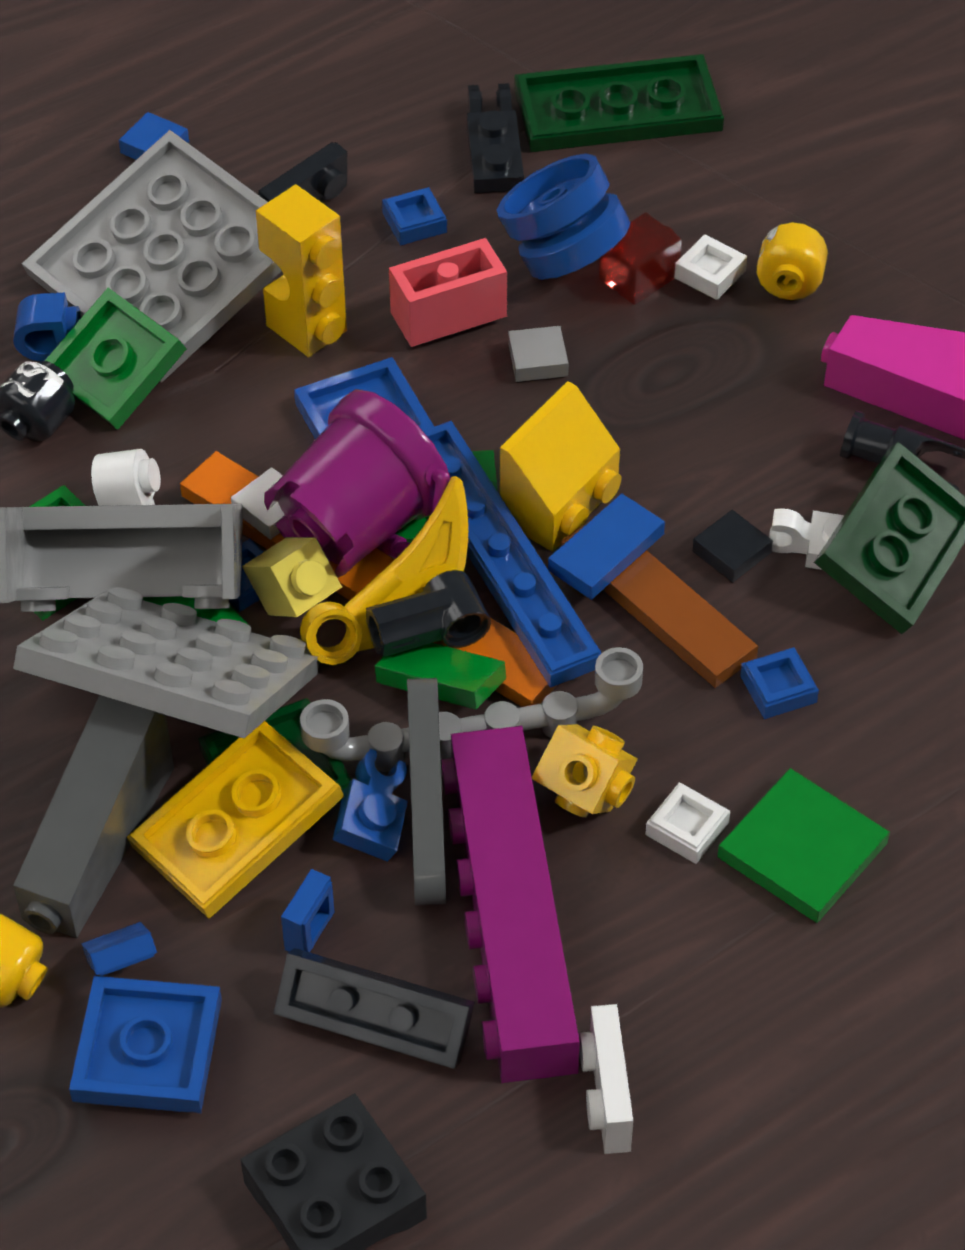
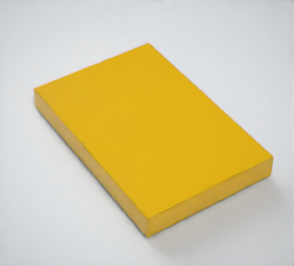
[127,721,344,919]

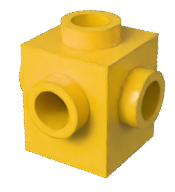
[532,724,638,818]

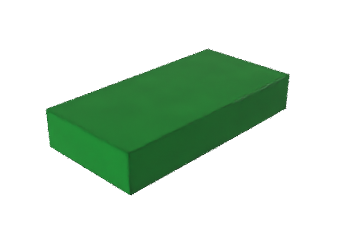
[375,643,506,710]

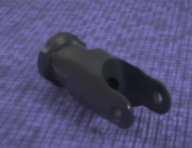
[840,410,965,491]

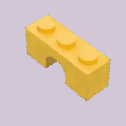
[256,184,347,358]

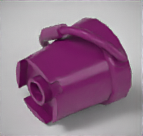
[264,389,450,577]

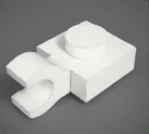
[769,508,844,570]

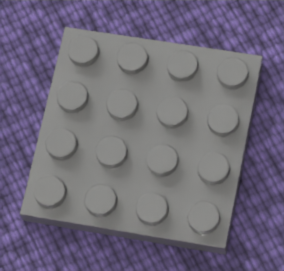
[22,130,282,383]
[13,587,320,738]

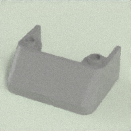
[0,504,243,612]

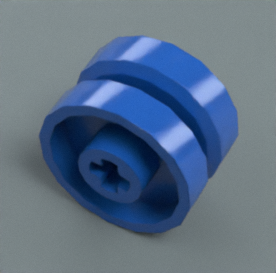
[497,154,631,280]

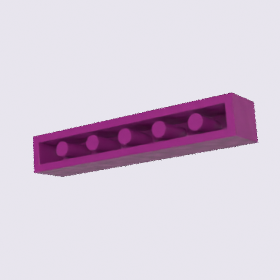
[441,726,580,1083]

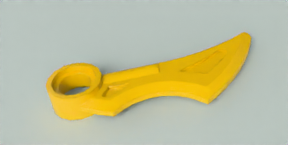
[300,476,468,665]

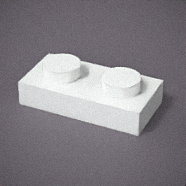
[579,1004,633,1154]

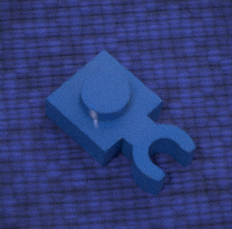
[332,749,408,862]

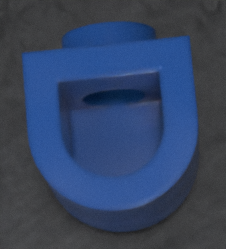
[13,292,81,361]

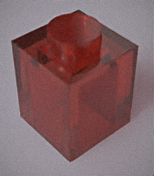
[599,212,682,305]

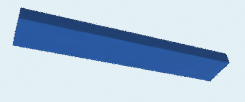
[423,421,601,688]

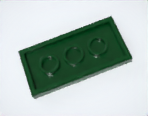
[514,54,724,152]

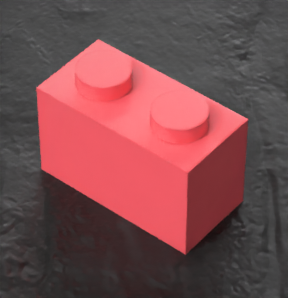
[389,238,507,347]

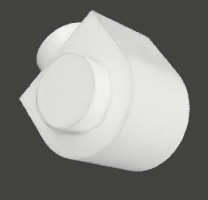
[91,449,161,506]

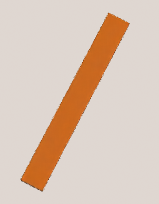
[180,451,557,707]

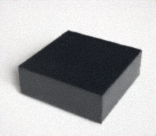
[692,510,773,582]

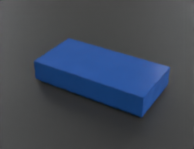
[548,493,665,600]

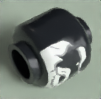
[0,361,75,442]

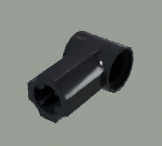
[366,570,491,657]

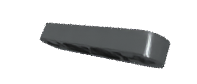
[407,678,446,906]

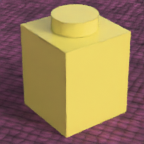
[242,537,342,617]

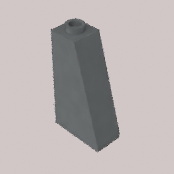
[13,695,174,938]

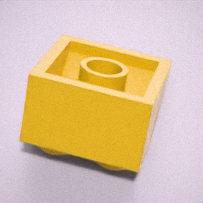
[500,381,622,552]

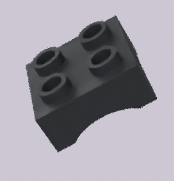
[240,1093,427,1250]

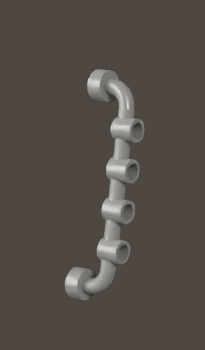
[300,647,643,772]

